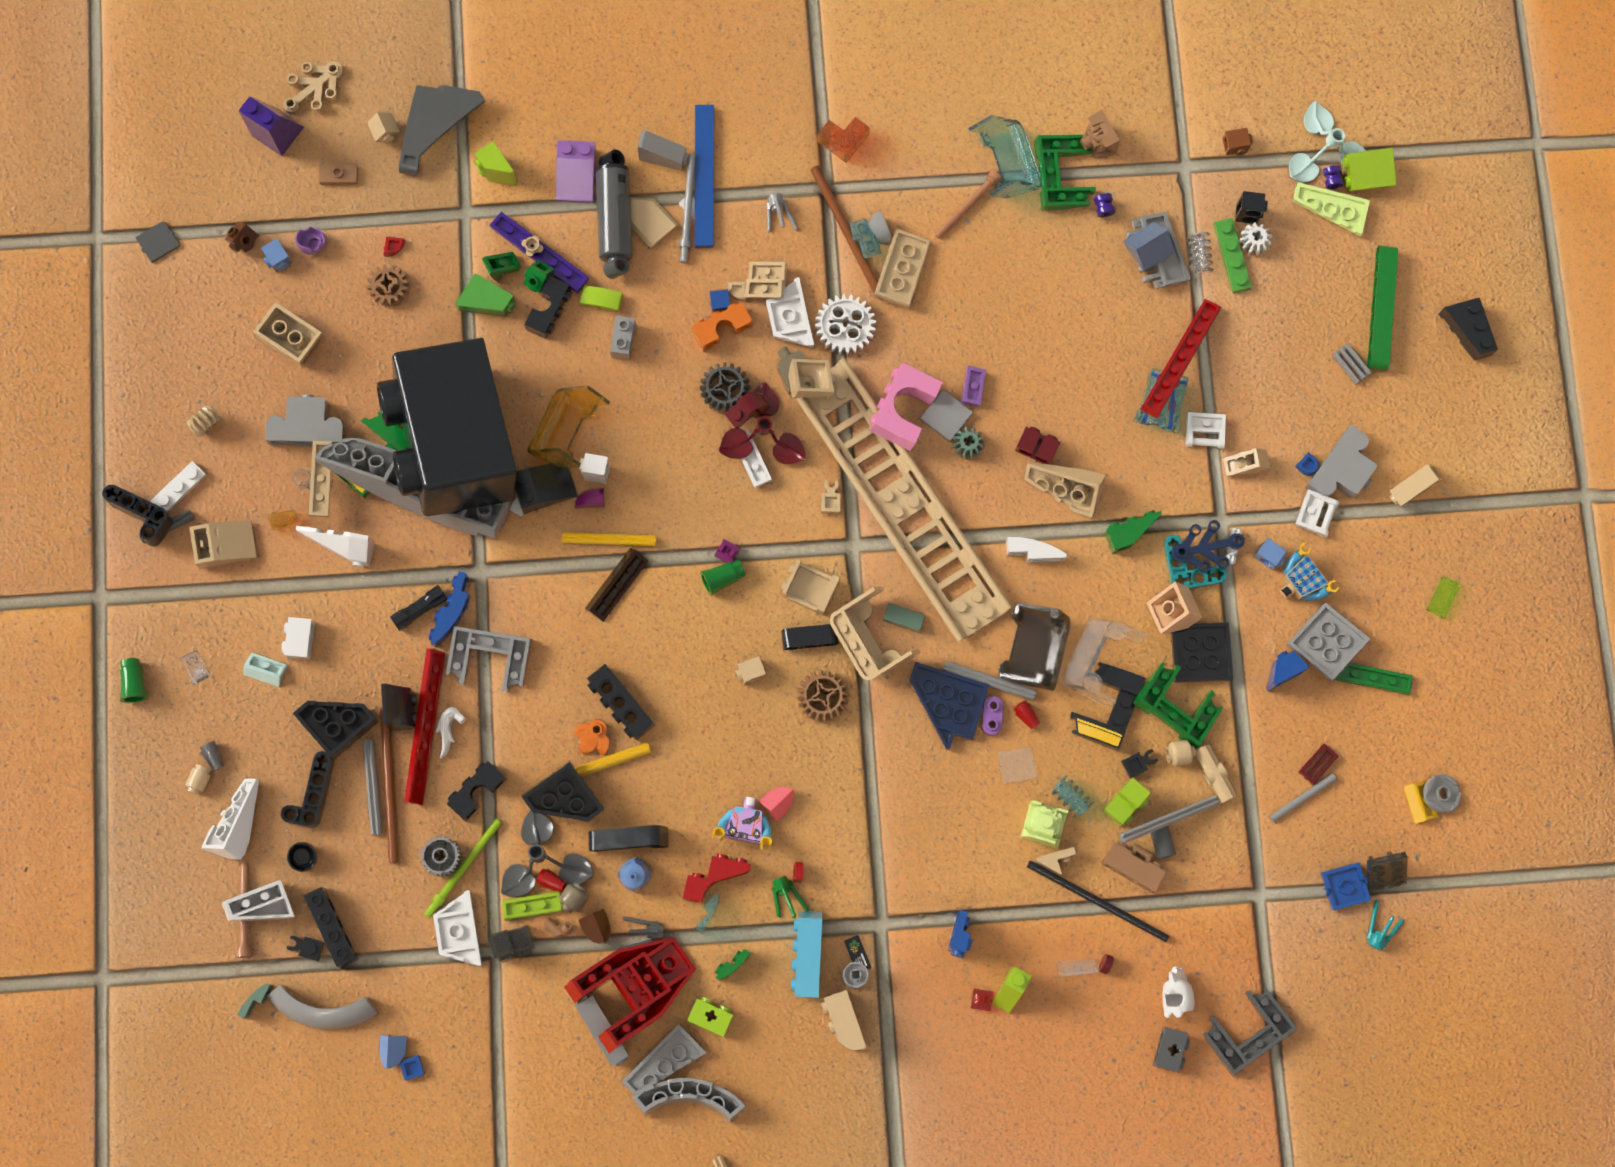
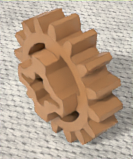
[367,264,409,306]

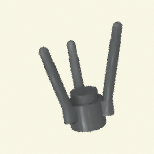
[619,917,663,949]

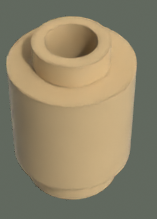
[185,764,211,795]

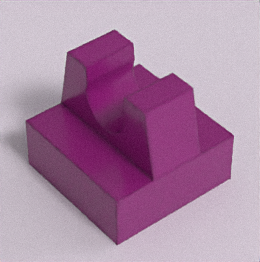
[714,539,740,563]

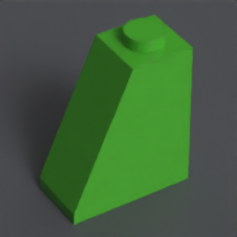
[455,273,516,316]

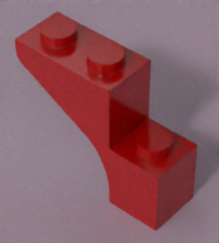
[683,854,751,903]

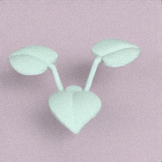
[1289,100,1366,183]

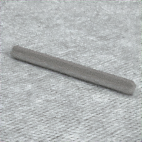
[1119,795,1220,844]

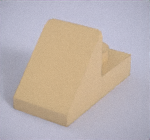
[1034,847,1076,876]

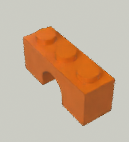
[692,302,753,352]

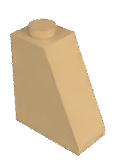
[1390,464,1442,506]

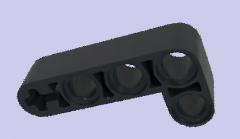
[102,485,173,547]
[281,751,334,828]
[588,825,669,852]

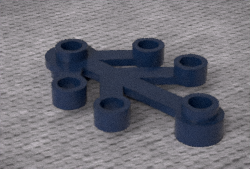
[1172,520,1245,573]

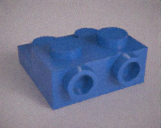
[947,910,973,958]

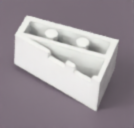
[221,880,295,922]

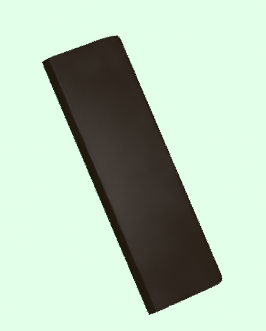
[585,548,648,622]

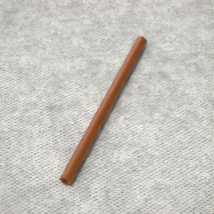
[810,166,878,298]
[380,707,399,863]

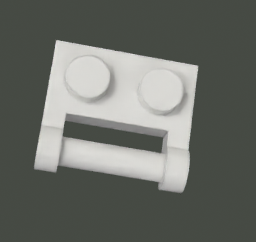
[1185,412,1226,449]
[1295,489,1339,538]

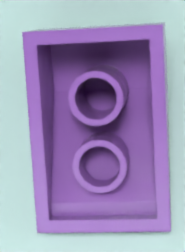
[556,140,596,203]

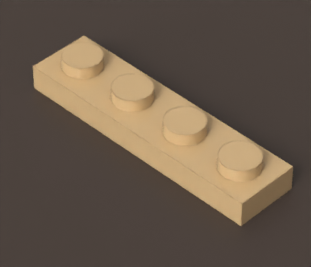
[309,441,333,518]

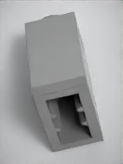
[638,130,689,171]

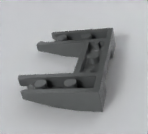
[1203,988,1297,1077]

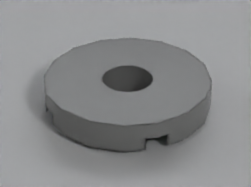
[1423,774,1461,813]

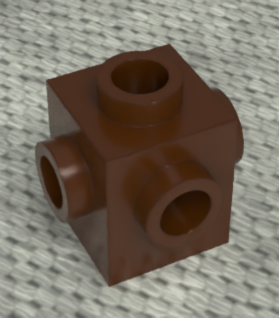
[225,222,259,253]

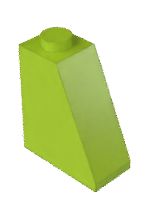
[991,967,1032,1013]

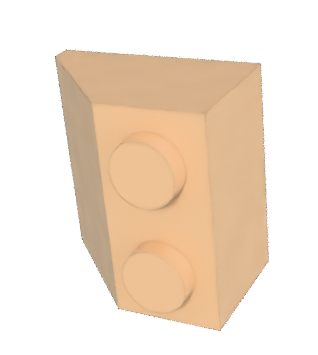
[1147,582,1202,635]

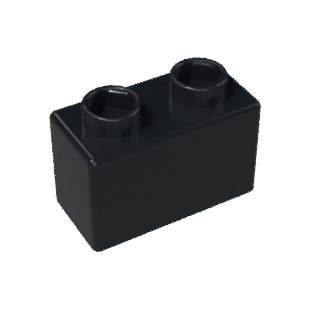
[377,337,517,517]

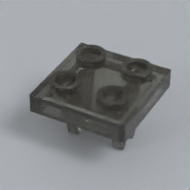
[1367,852,1408,893]

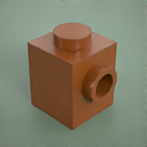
[1222,128,1253,155]

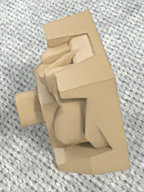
[788,359,834,400]

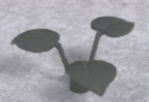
[501,810,593,897]

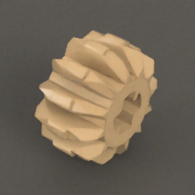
[187,405,220,436]

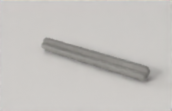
[944,661,1037,700]
[363,739,382,836]

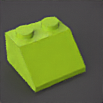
[474,141,517,186]

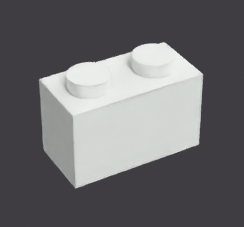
[579,453,610,484]
[282,617,315,660]

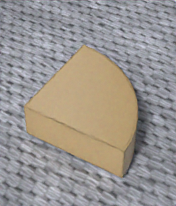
[727,282,746,302]

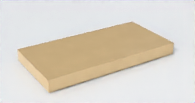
[874,228,931,308]

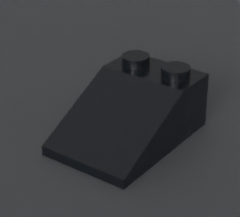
[515,461,578,514]
[381,684,417,731]

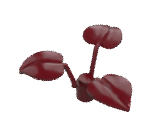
[719,382,806,464]

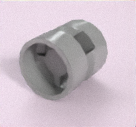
[842,962,869,989]

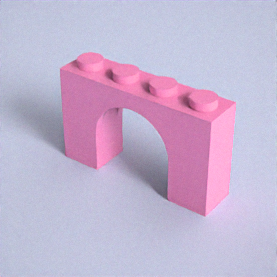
[869,362,943,451]

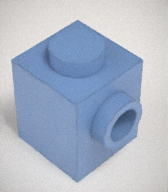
[261,239,292,272]

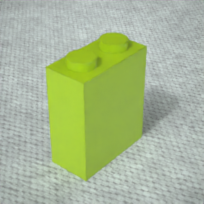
[1342,148,1396,191]

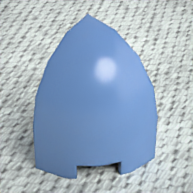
[379,1035,407,1069]

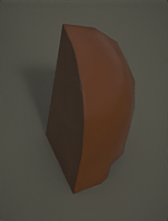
[578,909,610,943]

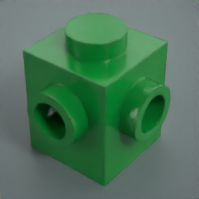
[523,260,554,293]

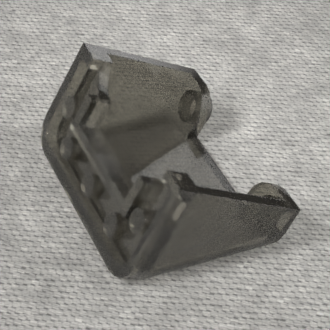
[999,603,1070,691]

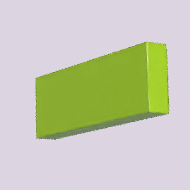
[502,892,563,920]

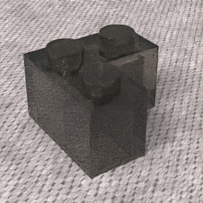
[488,925,536,963]

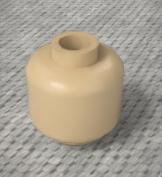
[1165,740,1196,766]

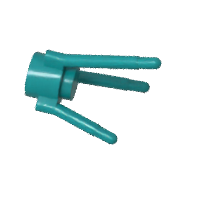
[1366,900,1404,951]

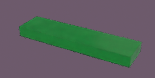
[1335,663,1413,695]

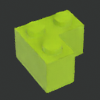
[1103,777,1150,826]

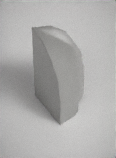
[863,211,892,244]

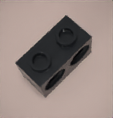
[1235,191,1268,224]

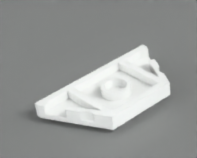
[766,277,814,348]
[433,890,482,966]

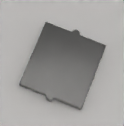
[135,221,180,263]

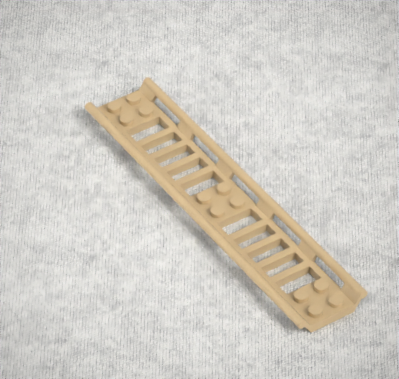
[796,358,1012,642]

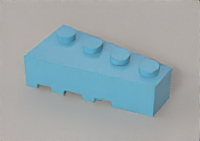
[791,911,822,998]

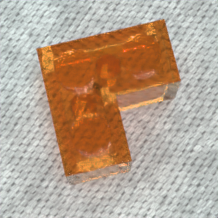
[817,117,870,163]

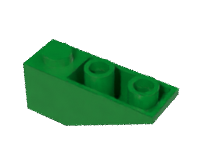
[1105,510,1162,554]

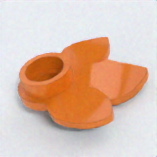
[573,719,610,755]

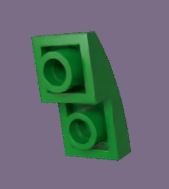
[715,949,751,981]

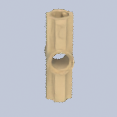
[1196,744,1237,804]

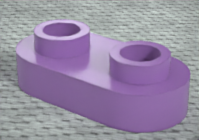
[982,696,1003,736]

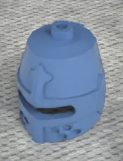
[618,857,651,892]

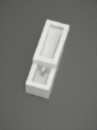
[1006,537,1067,563]

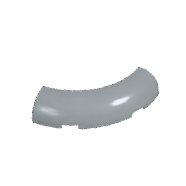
[267,985,379,1030]
[632,1078,745,1123]

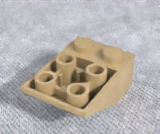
[189,521,257,569]

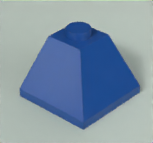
[1266,650,1309,691]

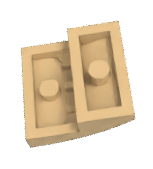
[745,262,787,298]

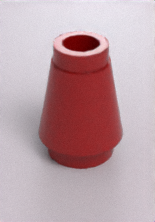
[1013,700,1040,730]
[536,868,567,893]

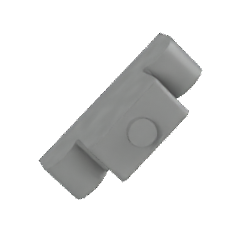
[265,394,346,446]
[1305,425,1377,498]

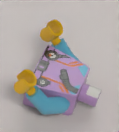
[712,797,772,850]

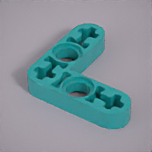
[1164,535,1227,589]

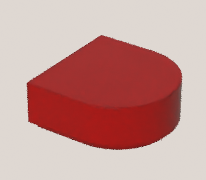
[793,862,803,883]

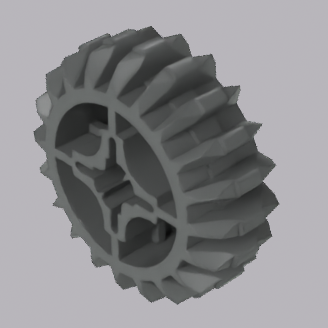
[700,362,751,413]

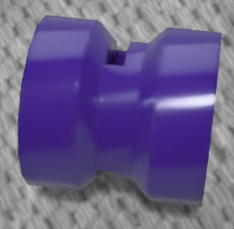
[1323,165,1344,189]
[1094,193,1116,218]

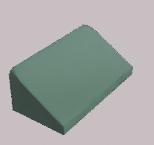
[883,603,925,633]

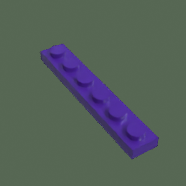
[489,212,589,294]

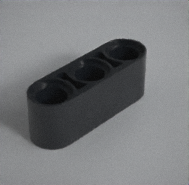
[781,624,839,650]

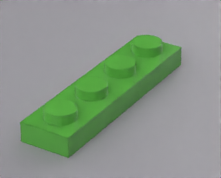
[1213,218,1252,293]

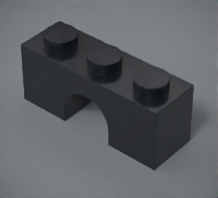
[524,276,572,339]
[447,761,507,822]

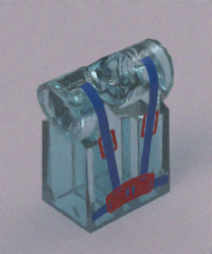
[1132,368,1189,434]

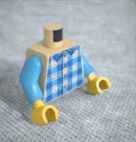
[1279,542,1341,601]

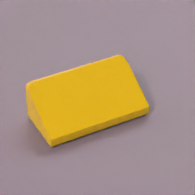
[1404,781,1438,824]

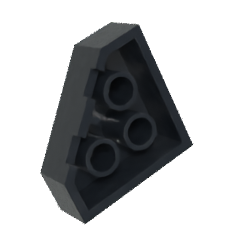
[293,701,379,760]
[521,760,604,822]

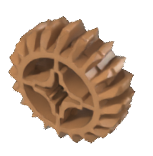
[797,670,849,722]

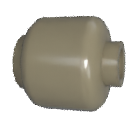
[559,883,588,913]

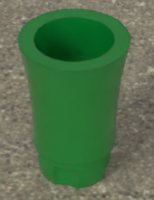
[700,560,746,596]
[120,658,148,703]

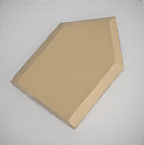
[630,197,679,249]

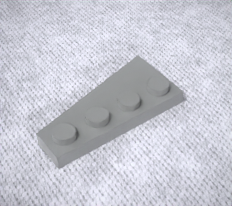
[621,1024,706,1095]

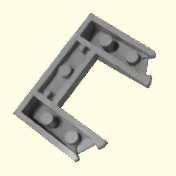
[446,626,532,692]

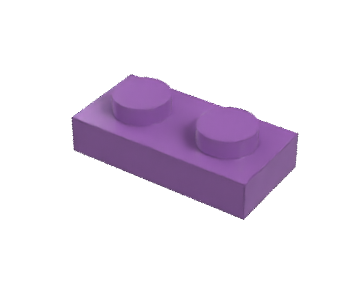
[961,366,986,407]

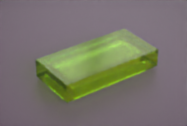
[1426,576,1461,619]

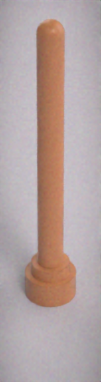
[935,170,1003,238]
[236,862,252,958]

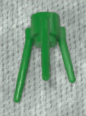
[771,876,809,918]

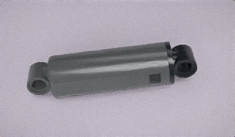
[596,149,633,279]

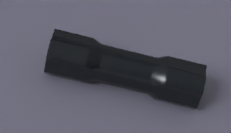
[390,585,448,631]

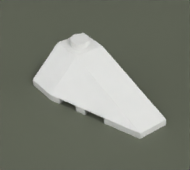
[296,526,375,568]
[201,779,259,860]

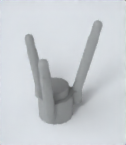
[766,193,798,232]

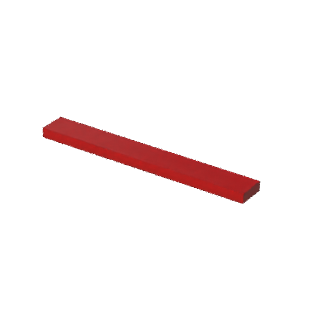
[1141,299,1221,419]
[404,648,445,805]

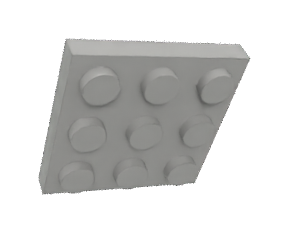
[1287,602,1370,682]

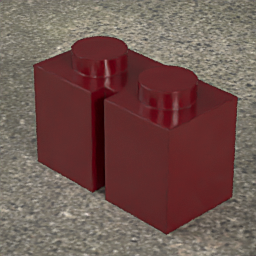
[1015,427,1060,465]

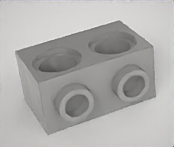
[610,316,636,361]

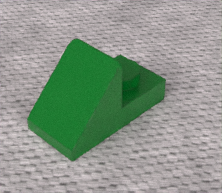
[482,252,521,281]

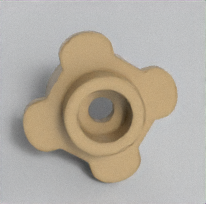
[522,235,543,257]

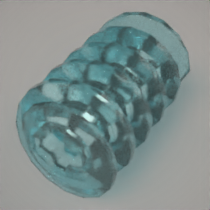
[1052,774,1094,818]

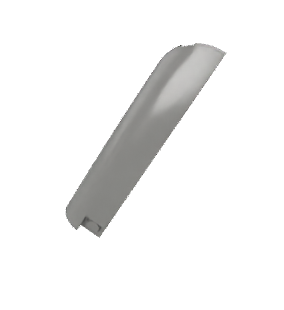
[315,438,510,538]

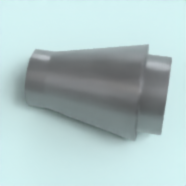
[200,741,224,771]

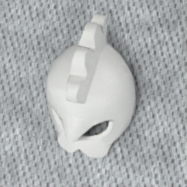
[1162,966,1195,1018]

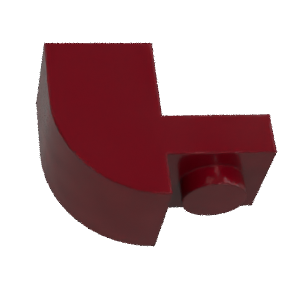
[725,391,771,429]

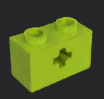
[687,997,734,1037]

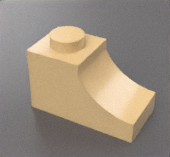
[1223,448,1271,477]

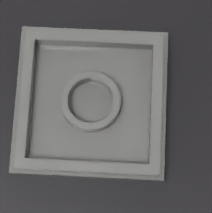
[920,390,973,442]

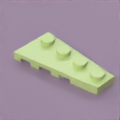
[1292,182,1370,237]

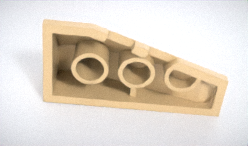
[1024,462,1106,518]

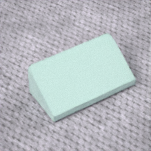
[243,652,288,687]

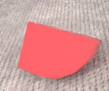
[759,787,794,822]

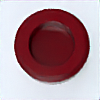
[1098,954,1114,975]

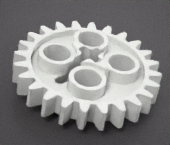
[815,294,876,355]

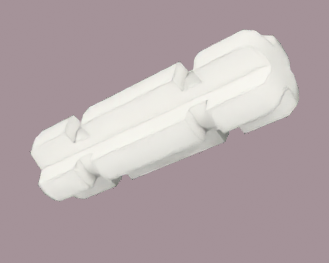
[1224,528,1242,565]

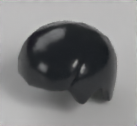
[287,842,317,872]

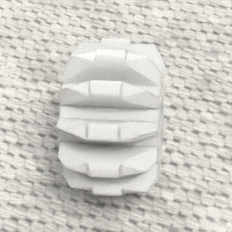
[1240,222,1272,255]

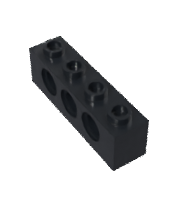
[587,664,655,741]
[304,887,359,968]

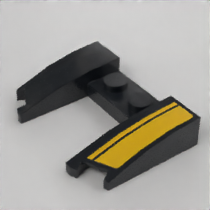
[1070,662,1146,751]

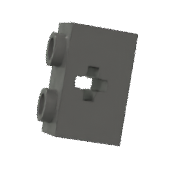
[1152,1027,1190,1073]

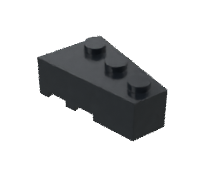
[1439,297,1498,361]

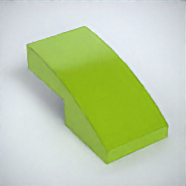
[580,286,623,311]

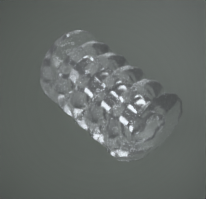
[1187,232,1214,274]

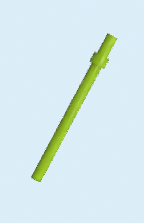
[424,819,502,918]

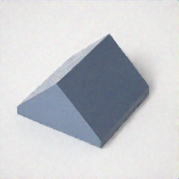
[1123,222,1175,272]

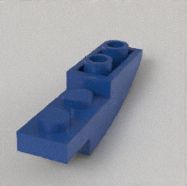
[429,571,470,647]

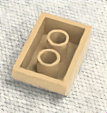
[253,302,323,365]
[821,990,866,1051]

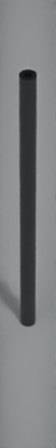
[1027,860,1169,942]

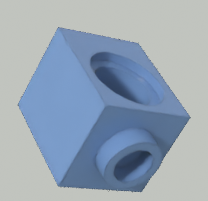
[1254,538,1287,570]

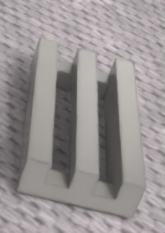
[1332,343,1371,385]

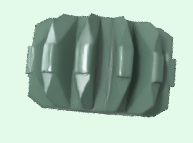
[953,427,985,459]

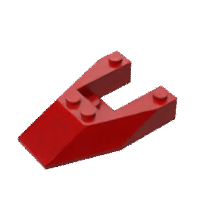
[564,937,696,1054]

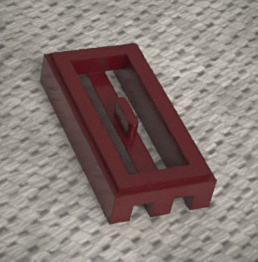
[1298,743,1339,785]

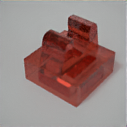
[970,989,993,1012]

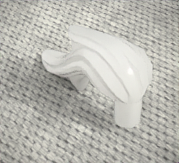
[436,707,466,759]

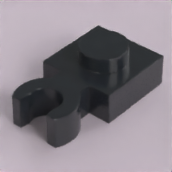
[1121,749,1158,779]
[287,936,325,962]

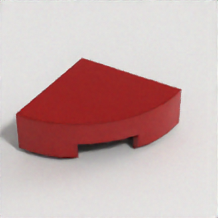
[384,237,405,257]

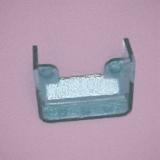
[968,115,1041,199]

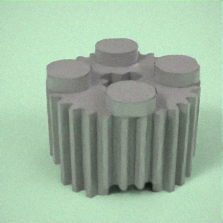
[420,836,462,877]

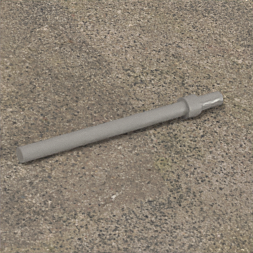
[679,154,696,263]

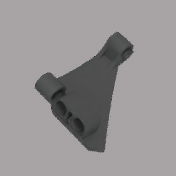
[399,85,485,176]

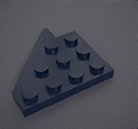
[910,662,989,750]

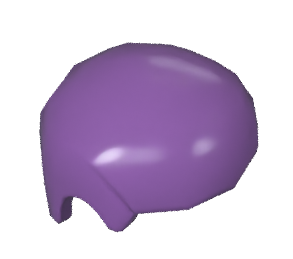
[295,226,326,255]

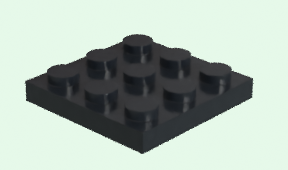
[1171,622,1233,683]

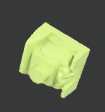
[1020,800,1068,849]

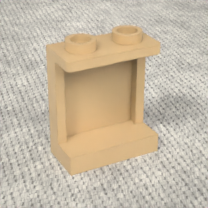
[780,559,840,616]

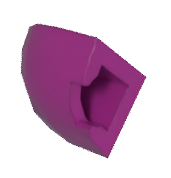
[574,488,605,508]

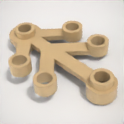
[283,61,343,114]

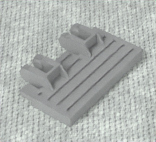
[1126,212,1191,289]

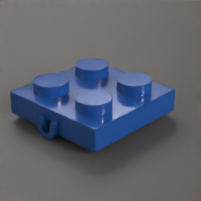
[1321,862,1371,911]

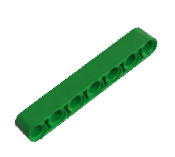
[1367,245,1398,371]

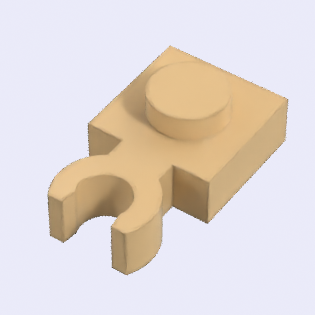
[821,480,841,514]

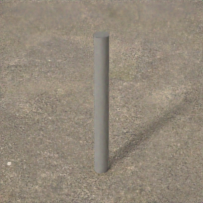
[1269,774,1337,822]

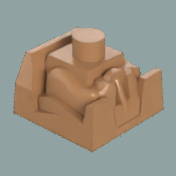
[1081,110,1120,158]

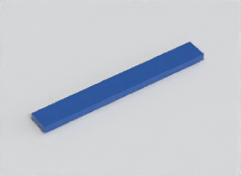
[695,105,714,248]

